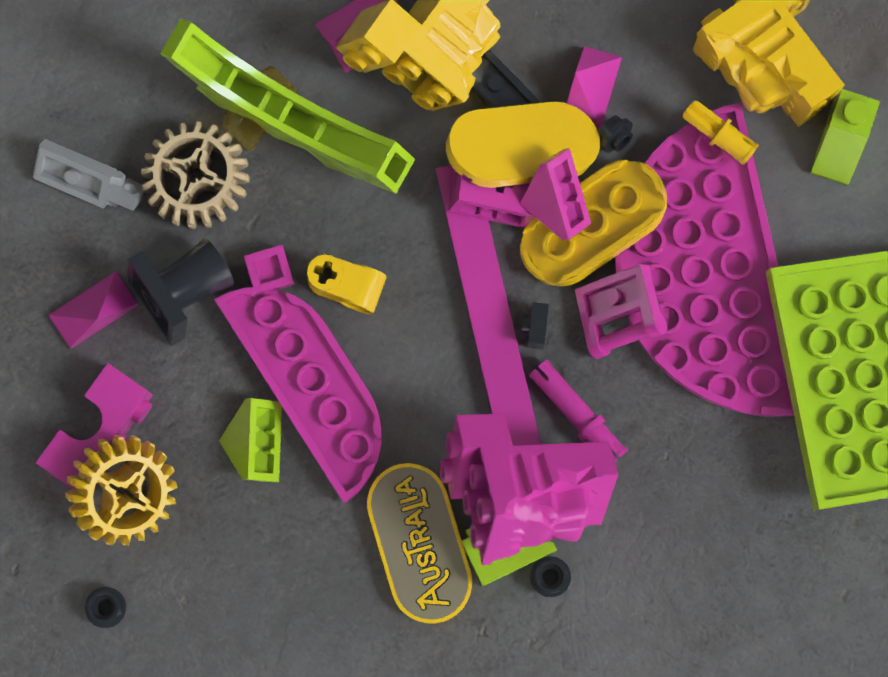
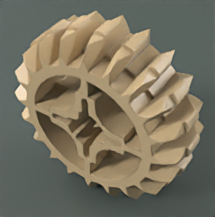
[141,121,250,229]

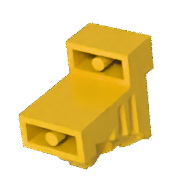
[335,0,500,111]
[692,0,845,128]

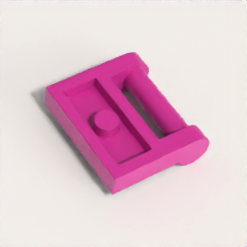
[575,264,668,359]

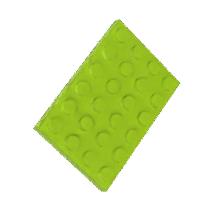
[765,251,888,511]

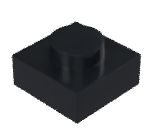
[521,302,549,349]

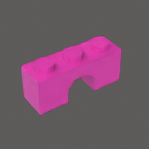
[36,363,153,489]

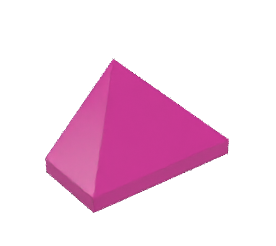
[567,46,622,131]
[520,148,591,240]
[49,271,138,349]

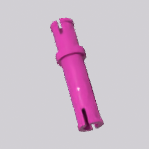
[529,359,628,462]

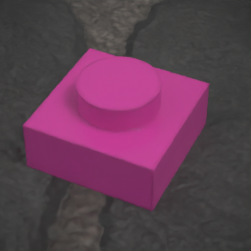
[244,245,295,294]

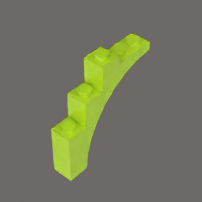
[160,18,415,194]

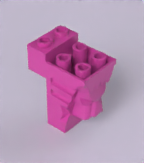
[440,413,618,565]

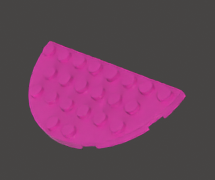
[614,102,794,417]

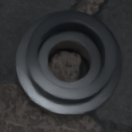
[598,115,633,153]
[530,556,571,597]
[85,587,127,628]

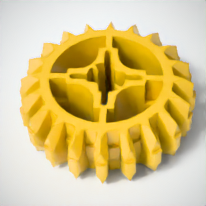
[65,435,178,546]

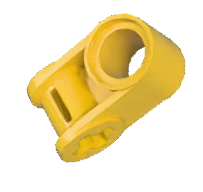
[307,254,387,315]

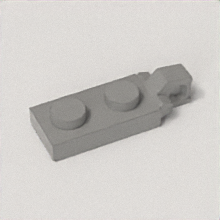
[33,139,144,211]

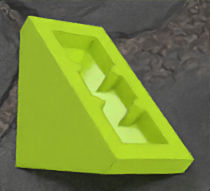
[219,398,282,482]

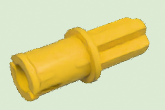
[683,100,759,165]

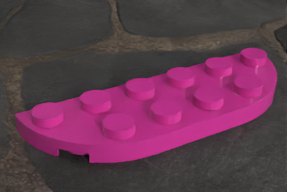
[214,287,382,504]

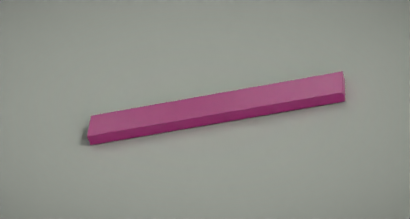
[436,165,541,446]

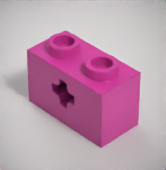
[448,170,535,228]

